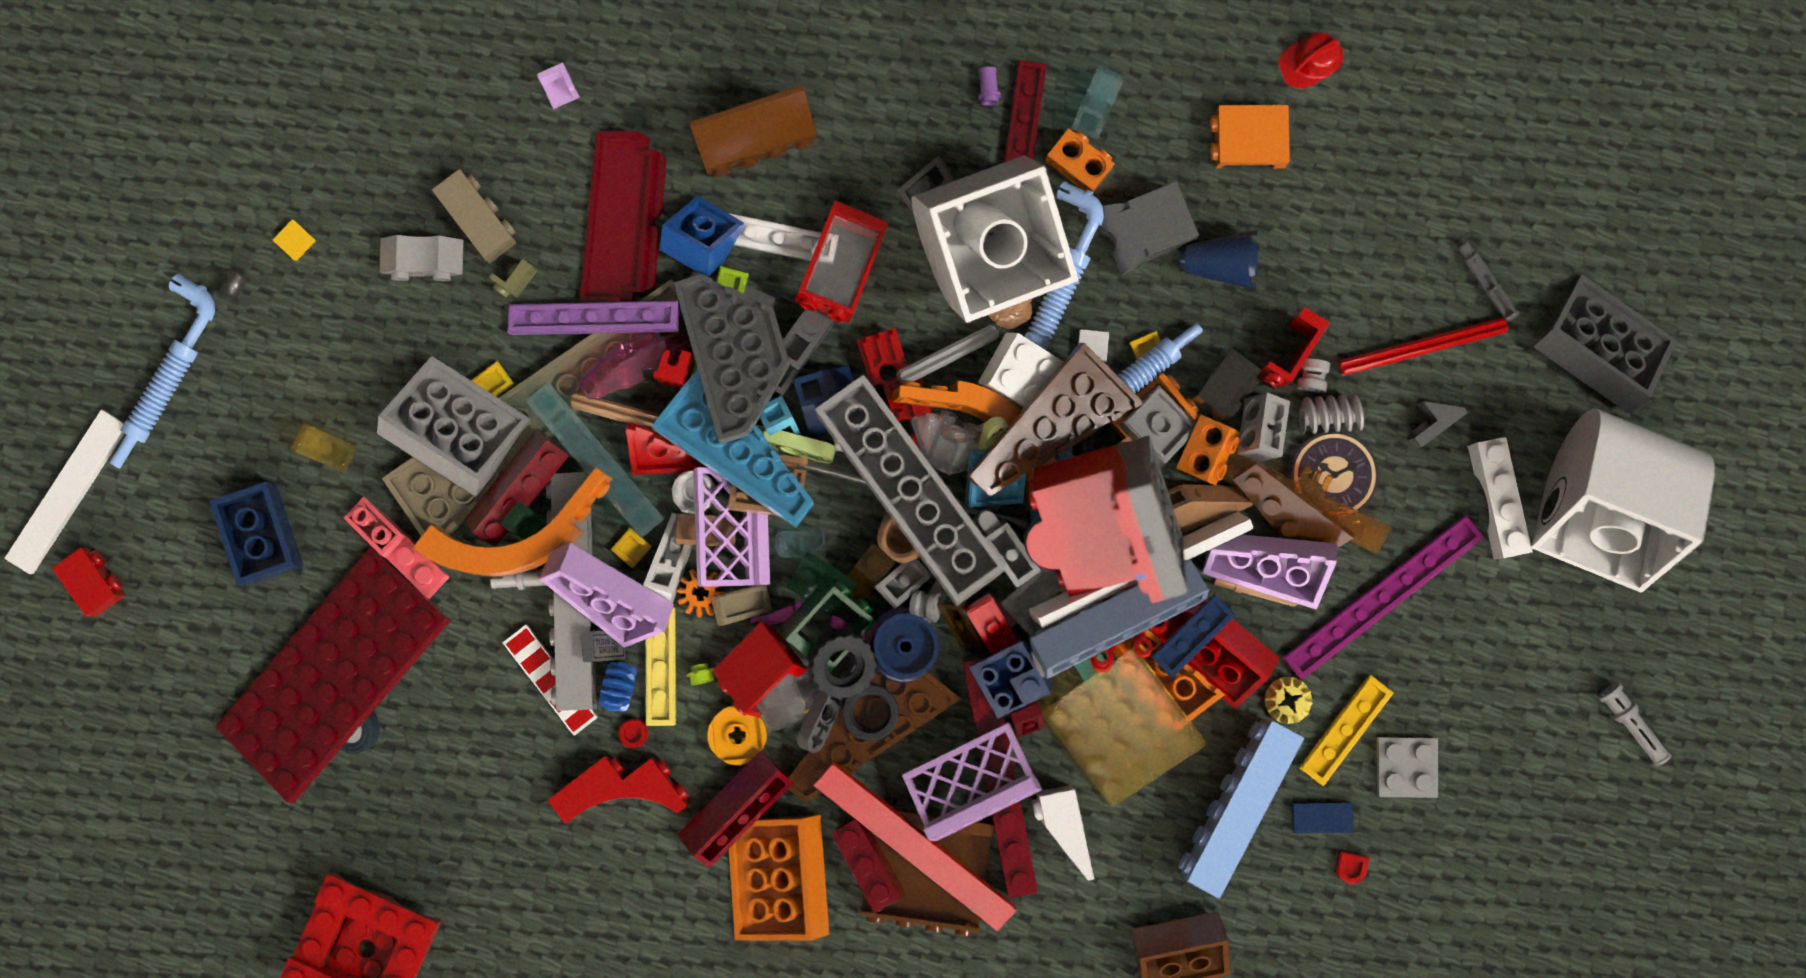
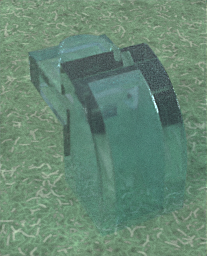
[1071,65,1125,140]

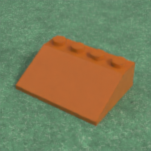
[729,815,829,941]

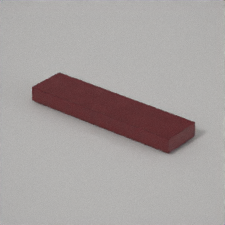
[1004,60,1047,162]

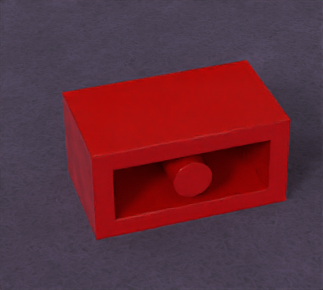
[52,548,125,617]

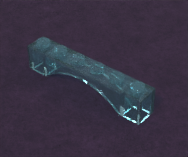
[525,382,664,538]

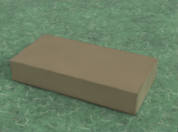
[711,585,773,626]

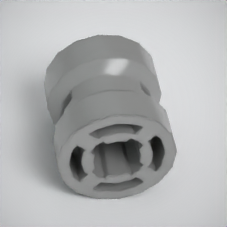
[1297,358,1331,393]

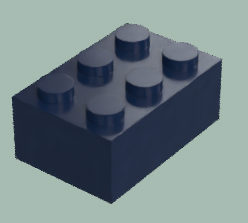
[209,481,304,586]

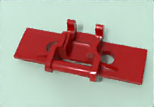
[857,328,937,464]

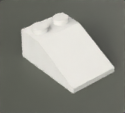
[1032,785,1094,880]

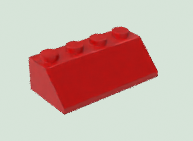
[1148,598,1280,709]

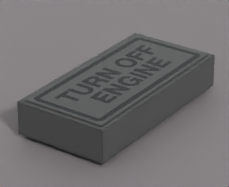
[581,631,626,662]

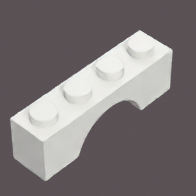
[1468,437,1532,559]

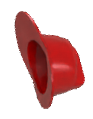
[1278,32,1343,89]

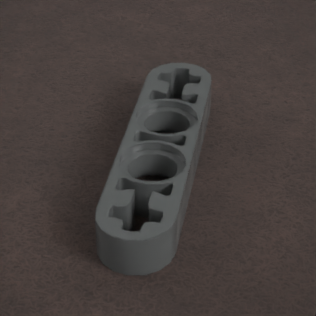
[797,651,856,753]

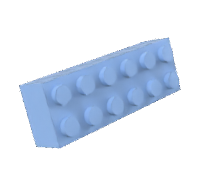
[1178,718,1304,899]

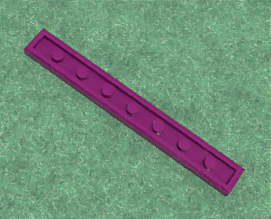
[1282,514,1484,680]

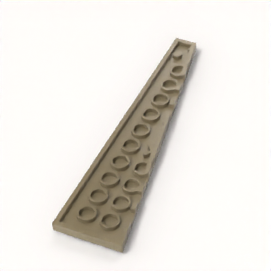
[382,279,682,537]

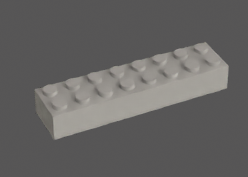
[815,375,1006,606]

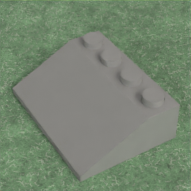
[377,356,530,497]

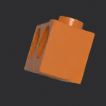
[1045,128,1115,193]
[1176,414,1240,486]

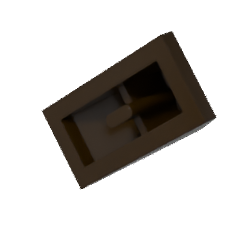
[937,601,986,649]

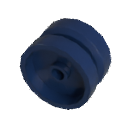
[870,613,939,683]

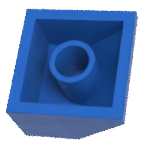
[660,195,744,277]

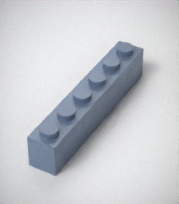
[1030,560,1209,679]

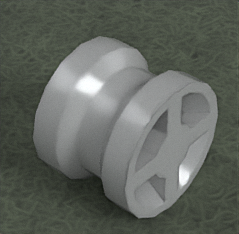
[909,590,942,622]

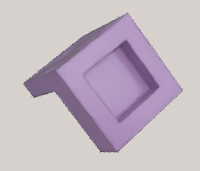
[537,62,580,109]

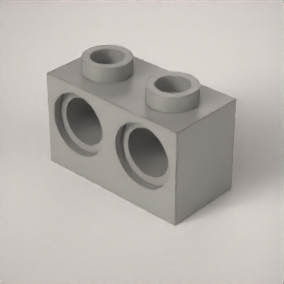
[1237,393,1290,462]

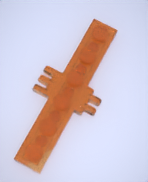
[1222,451,1391,554]

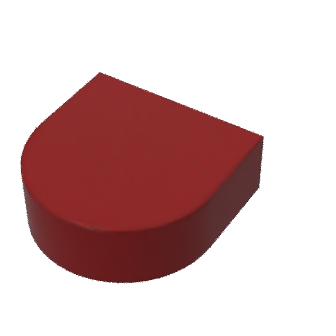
[1336,851,1370,884]

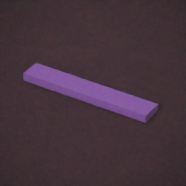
[507,301,680,335]

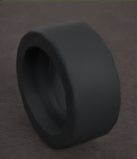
[842,684,899,741]

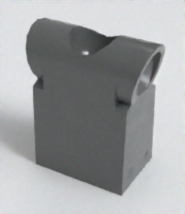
[1101,181,1199,277]

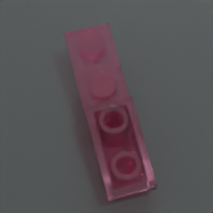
[578,330,693,400]

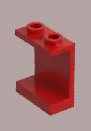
[1256,307,1330,389]
[713,622,808,718]

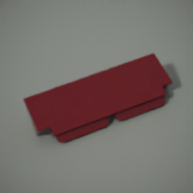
[579,130,667,303]

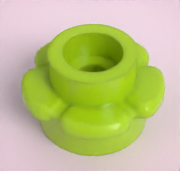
[686,663,714,685]

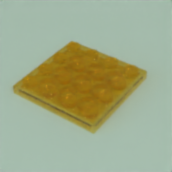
[1042,647,1207,808]

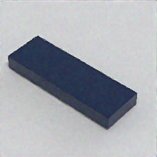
[1150,593,1236,678]

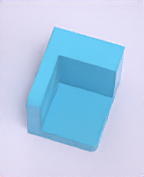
[760,396,801,436]

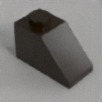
[842,544,896,600]

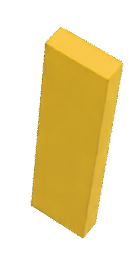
[1298,675,1394,786]

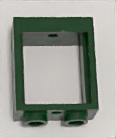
[780,577,877,672]

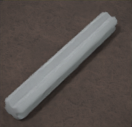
[896,325,999,385]

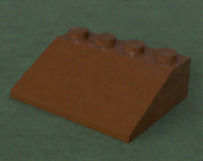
[689,85,817,178]

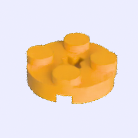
[707,706,767,765]

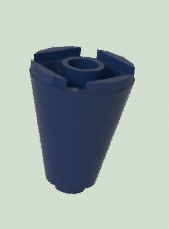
[1180,230,1258,289]

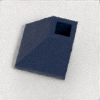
[793,366,854,438]
[969,640,1053,718]

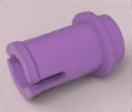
[978,67,1001,106]

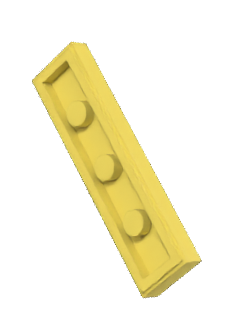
[645,607,676,726]

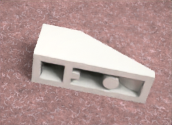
[643,513,693,603]

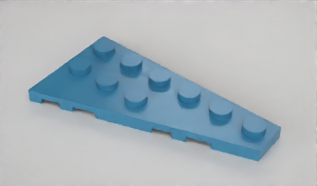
[652,369,814,528]

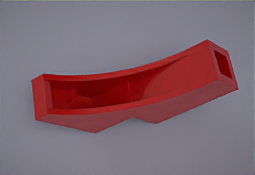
[547,755,690,824]

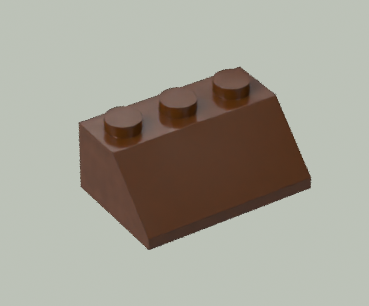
[1132,911,1230,978]

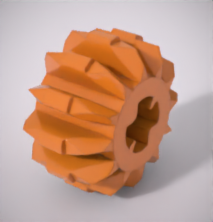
[676,568,726,618]

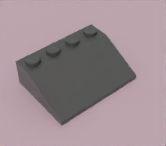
[1534,274,1677,414]

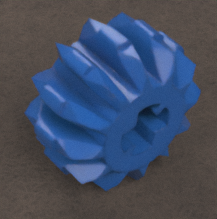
[599,662,637,712]

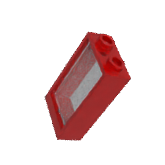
[795,201,889,323]

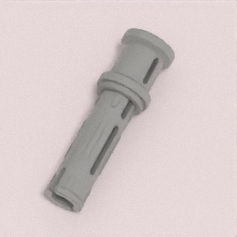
[1598,682,1671,766]

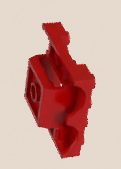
[280,871,442,978]

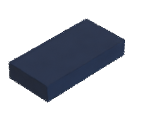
[1292,802,1354,834]

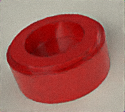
[618,718,649,748]

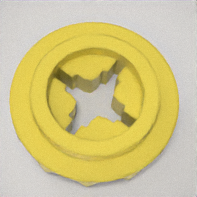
[1265,677,1313,724]

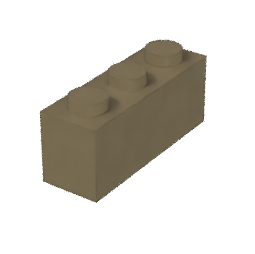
[432,169,517,264]

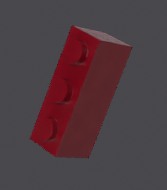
[831,819,906,913]

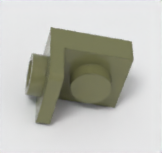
[488,259,537,298]

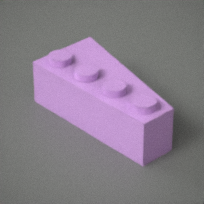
[1203,535,1338,610]
[540,543,674,647]

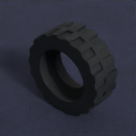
[807,628,877,699]

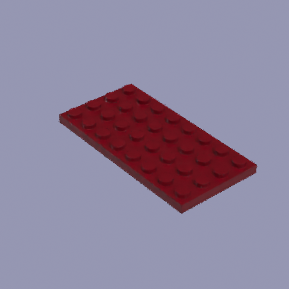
[215,547,451,804]

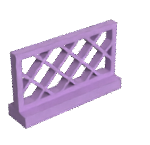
[694,467,770,587]
[902,723,1042,841]

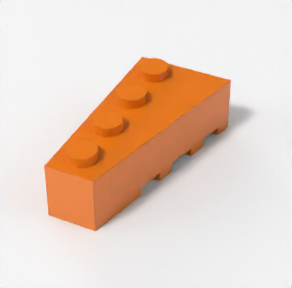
[1113,629,1225,731]

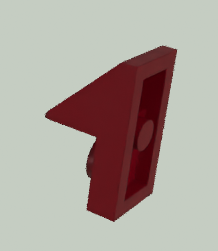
[1009,701,1045,739]

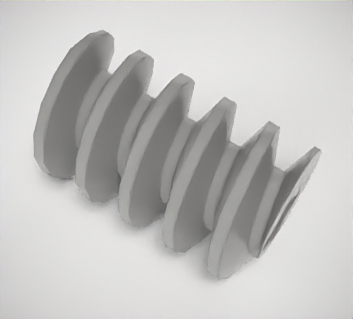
[1299,394,1364,434]

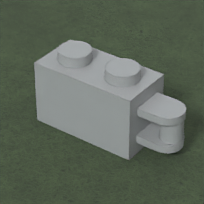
[977,509,1041,587]

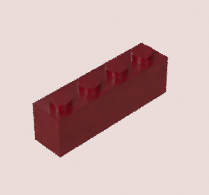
[464,428,569,547]
[677,750,793,868]

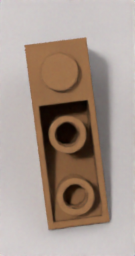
[1168,484,1253,534]

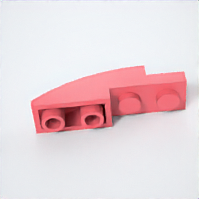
[344,497,450,599]

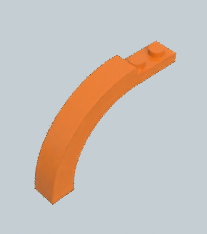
[892,381,1056,512]
[413,467,613,576]

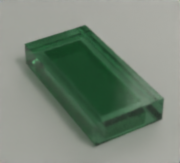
[500,501,547,540]

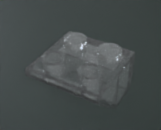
[911,410,982,475]
[756,653,827,734]

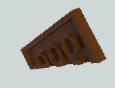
[1233,460,1355,548]

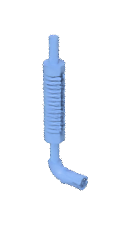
[1024,181,1104,350]
[110,274,215,469]
[1054,323,1203,462]

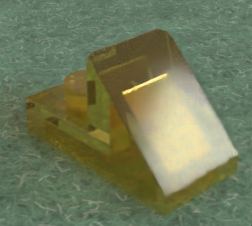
[291,423,358,473]

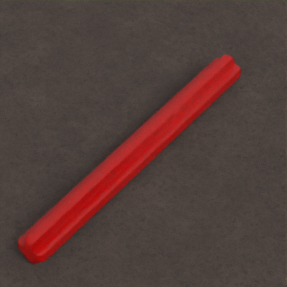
[1338,318,1508,376]

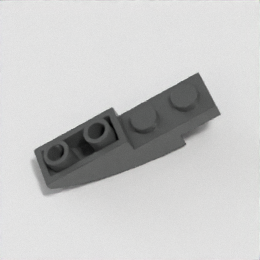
[774,286,848,397]

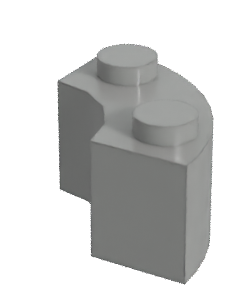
[380,235,463,281]

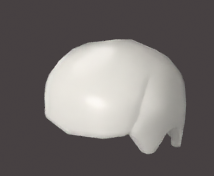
[671,470,716,514]

